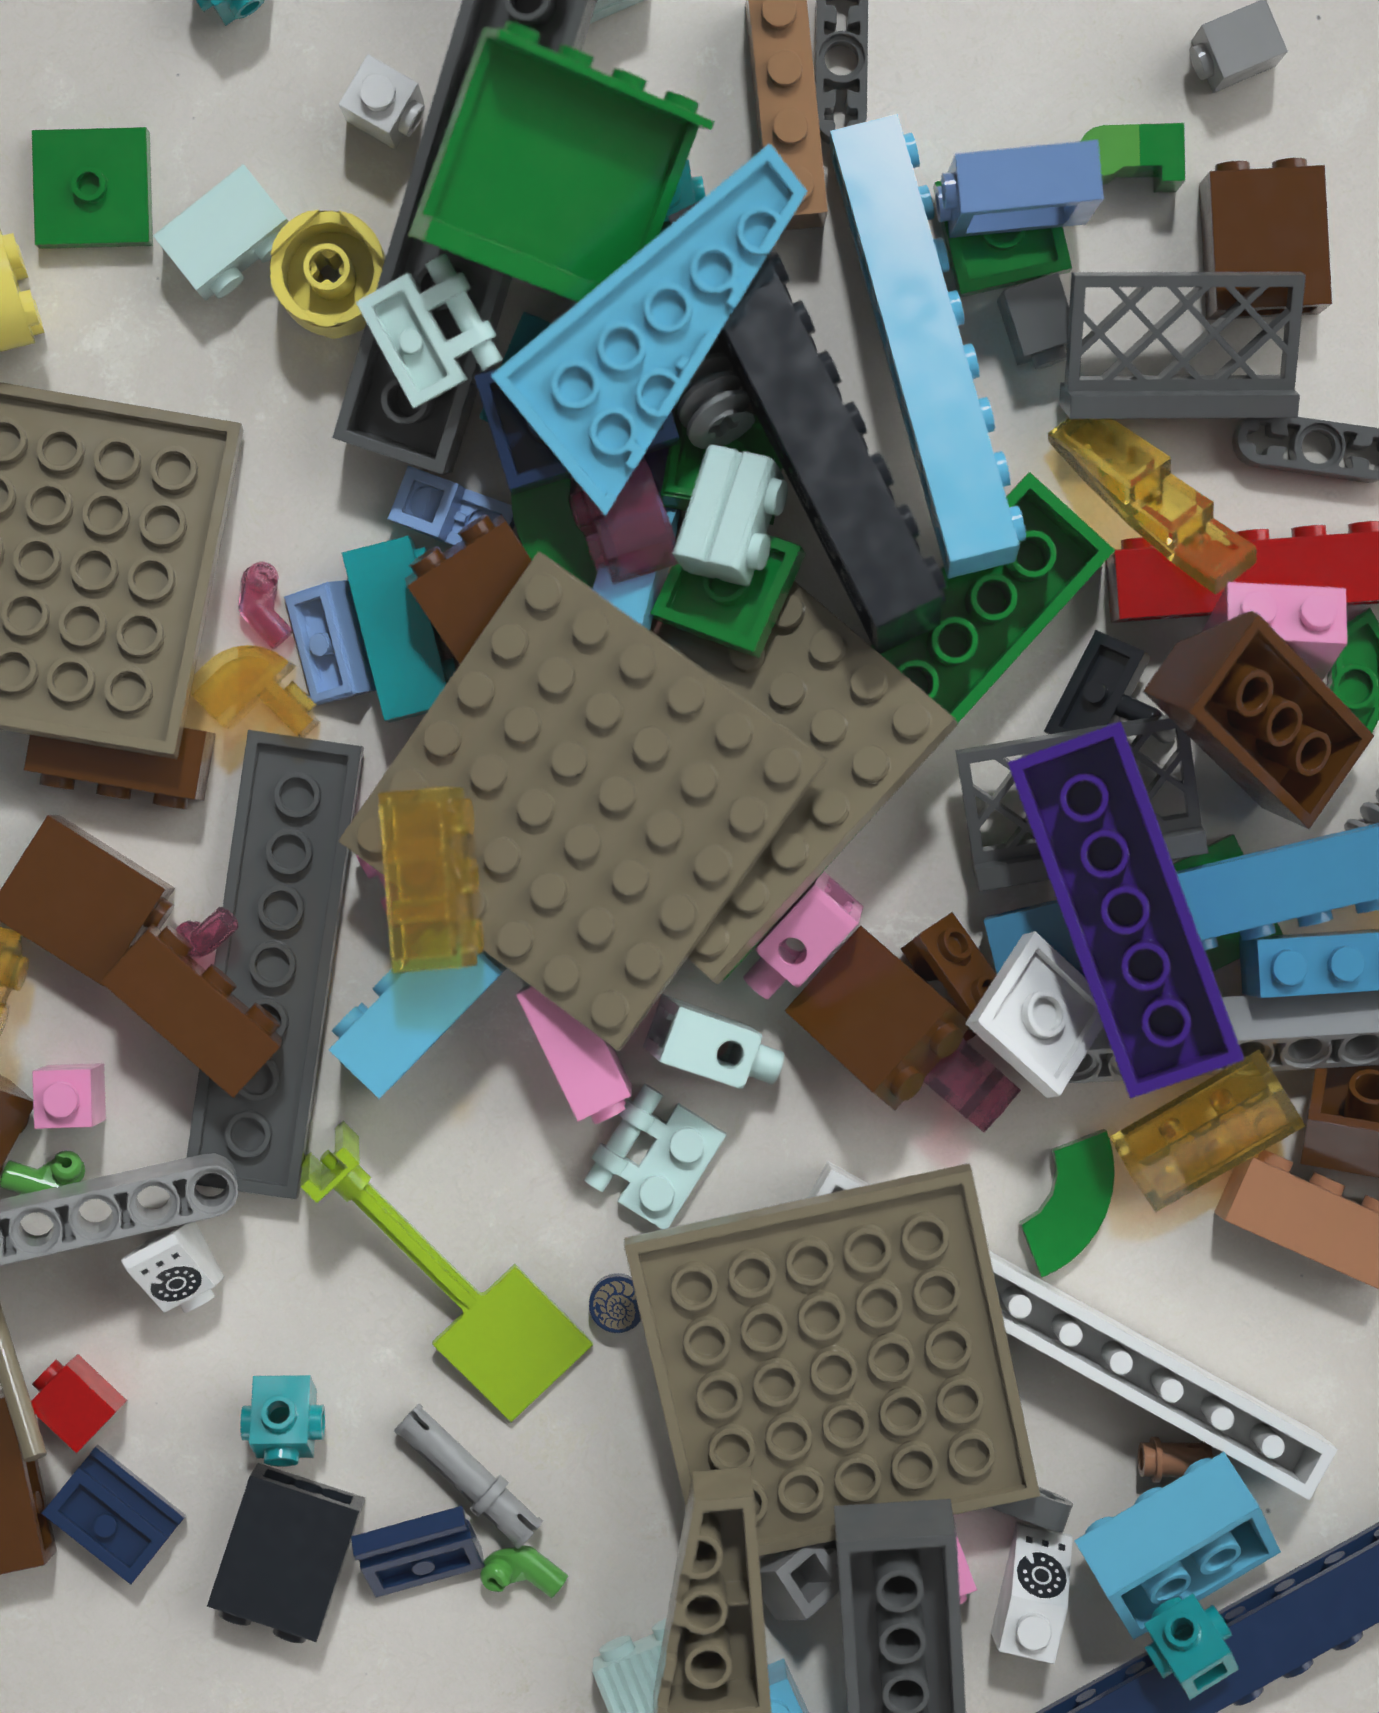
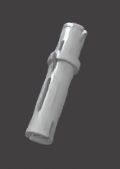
[394,1404,543,1549]

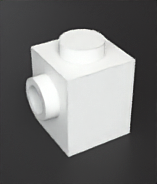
[339,54,425,150]

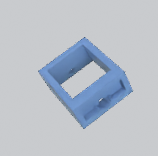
[936,140,1104,238]

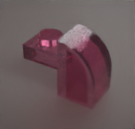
[924,1040,1021,1133]

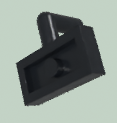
[1044,630,1176,743]

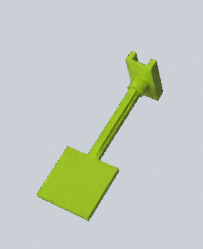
[301,1121,593,1422]

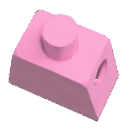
[743,871,864,1000]

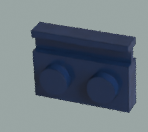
[41,1445,186,1585]
[351,1506,485,1598]

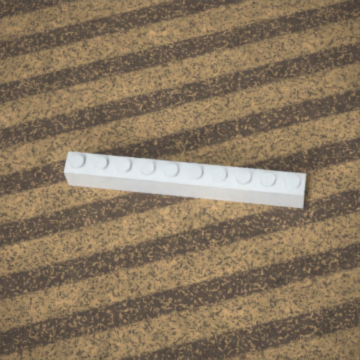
[807,1161,1338,1500]

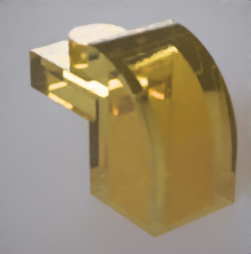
[191,645,320,738]

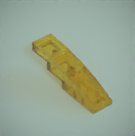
[1048,418,1257,595]

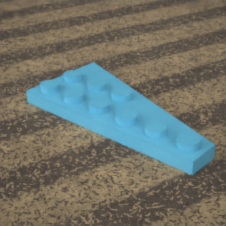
[491,143,807,516]

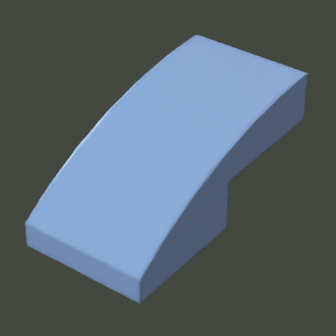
[388,466,514,546]

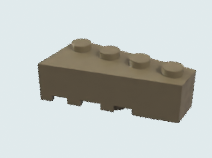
[653,1467,772,1713]

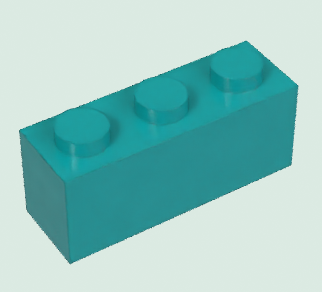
[341,536,457,723]

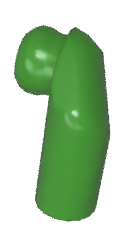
[0,1150,85,1194]
[480,1545,568,1598]

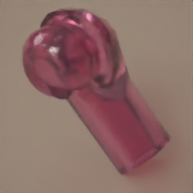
[238,561,294,650]
[175,907,238,961]

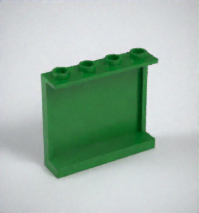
[408,21,715,302]

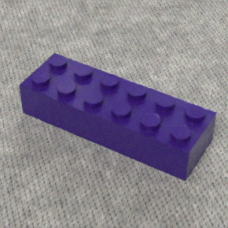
[1007,721,1244,1099]

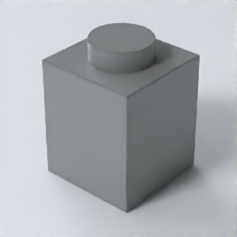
[1189,0,1288,93]

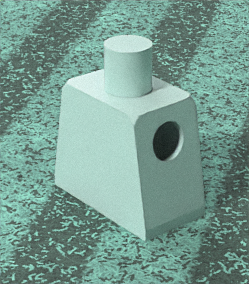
[643,994,784,1089]

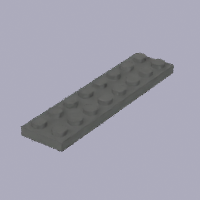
[186,730,364,1199]

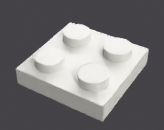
[965,931,1103,1098]

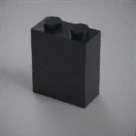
[207,1463,365,1643]

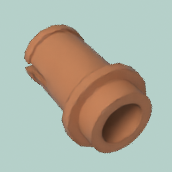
[1138,1437,1213,1483]

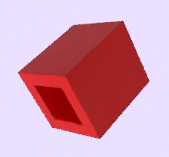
[31,1354,127,1454]

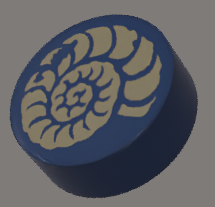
[589,1273,641,1333]

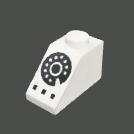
[121,1222,224,1313]
[991,1522,1073,1664]

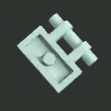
[356,254,503,408]
[584,1084,726,1230]

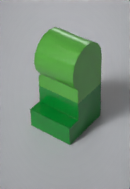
[1081,123,1185,193]

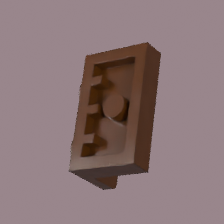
[901,912,997,1042]

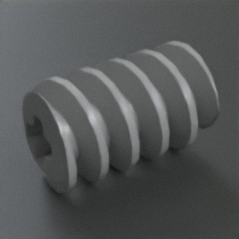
[674,336,756,449]

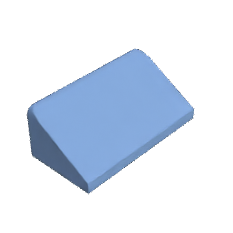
[284,580,376,707]

